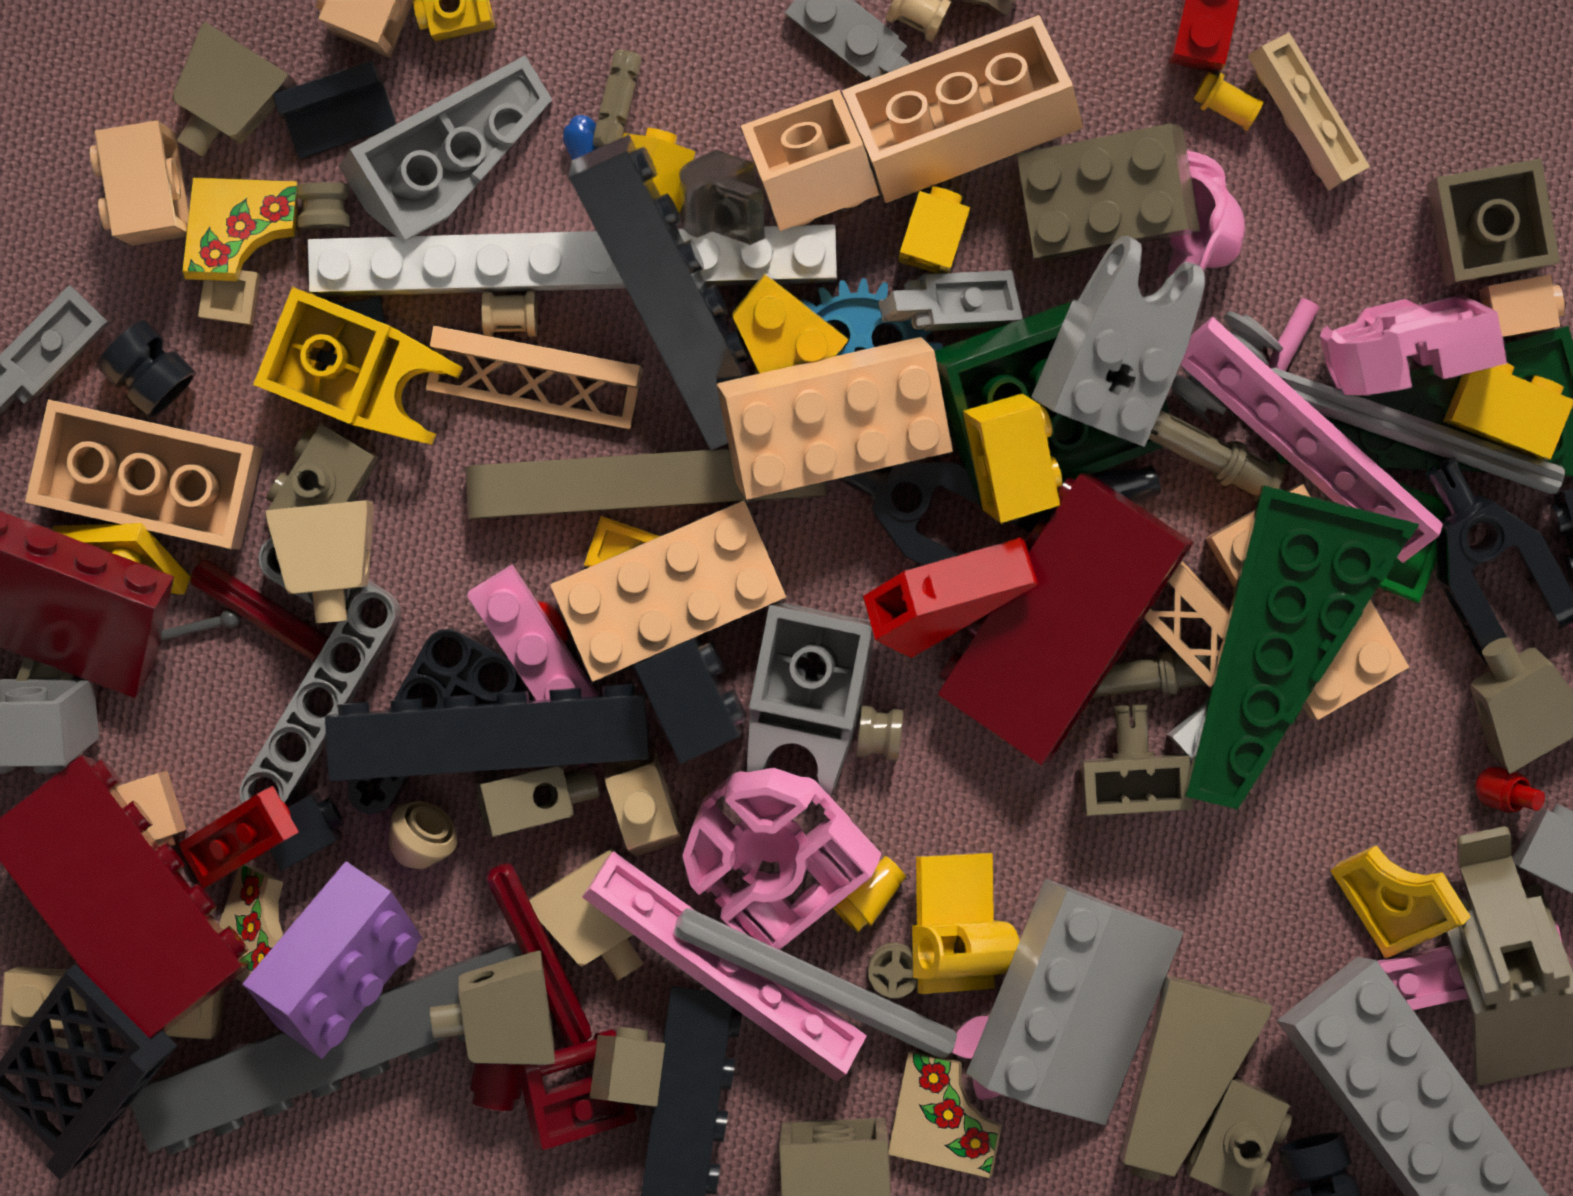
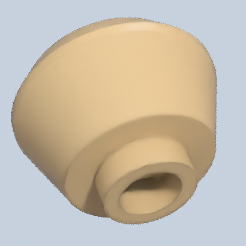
[388,801,457,869]

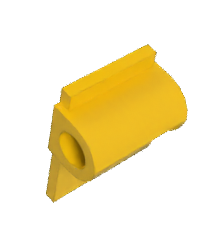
[912,853,1020,994]

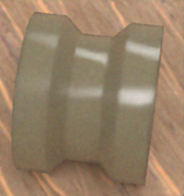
[297,182,350,230]
[856,705,903,761]
[868,942,917,998]

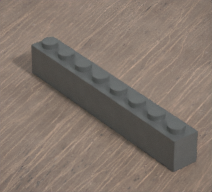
[131,940,522,1155]

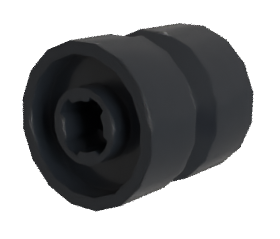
[96,320,197,419]
[1278,1132,1361,1196]

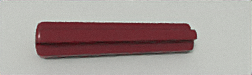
[189,560,329,661]

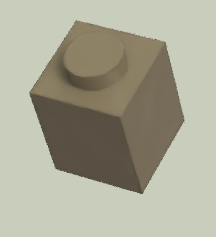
[590,1027,665,1107]

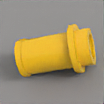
[1193,71,1264,131]

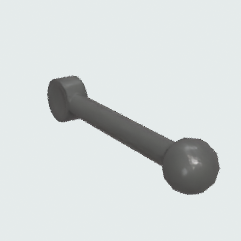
[160,609,241,641]

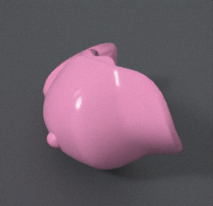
[1168,150,1245,276]

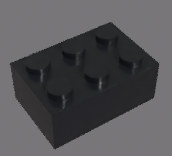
[634,636,747,764]

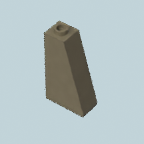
[1119,975,1272,1181]

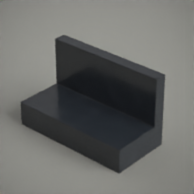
[273,61,397,160]

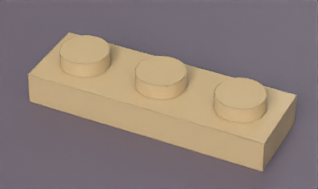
[1248,32,1370,191]

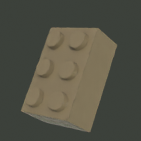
[1017,123,1200,260]
[780,1117,890,1196]

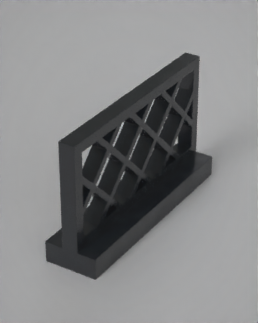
[0,964,177,1180]

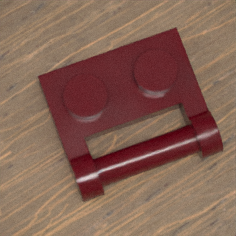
[514,1029,637,1150]

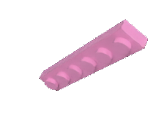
[1180,317,1443,563]
[582,851,867,1082]

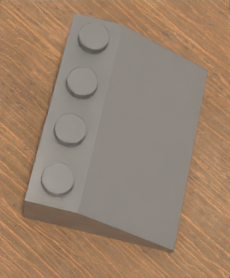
[966,878,1184,1125]

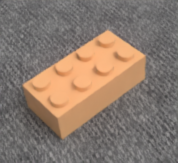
[842,15,1083,203]
[716,337,953,500]
[25,399,264,550]
[1205,484,1409,720]
[550,500,786,682]

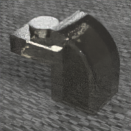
[679,150,765,245]

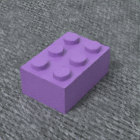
[242,861,422,1059]

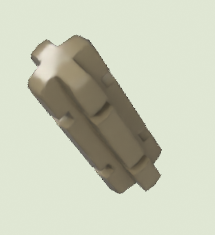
[593,49,641,148]

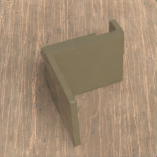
[1445,826,1573,1085]

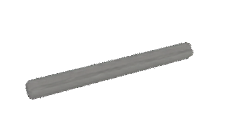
[1270,368,1565,494]
[673,908,957,1059]

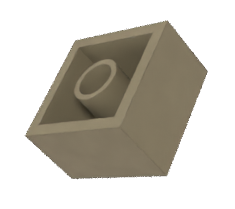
[1426,158,1560,287]

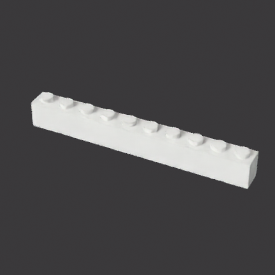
[308,225,837,297]

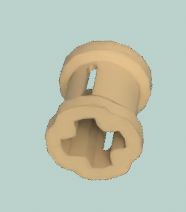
[885,0,953,42]
[482,290,538,337]

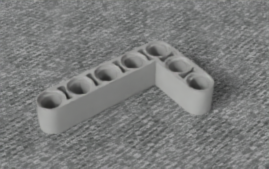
[239,538,401,806]

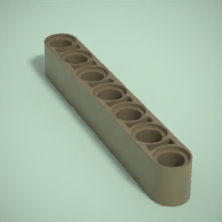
[465,449,828,519]

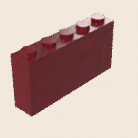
[938,473,1194,765]
[0,510,174,698]
[0,755,250,1039]

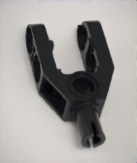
[1425,458,1573,669]
[837,462,1044,566]

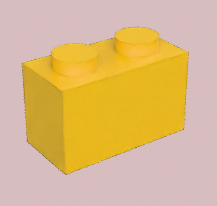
[898,186,970,274]
[1443,363,1573,461]
[963,394,1062,523]

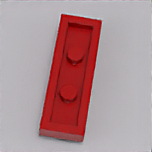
[178,786,299,889]

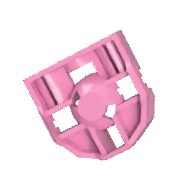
[1320,294,1507,395]
[682,768,882,950]

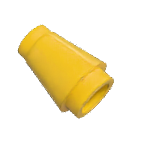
[833,856,907,932]

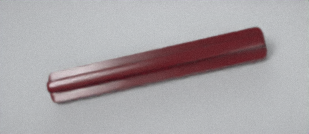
[486,863,592,1046]

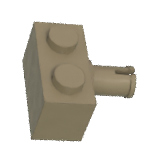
[266,423,380,510]
[1079,704,1193,816]
[1184,1076,1292,1196]

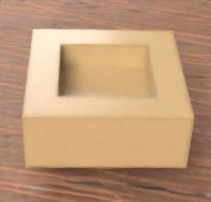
[198,270,261,326]

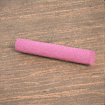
[1268,298,1320,371]

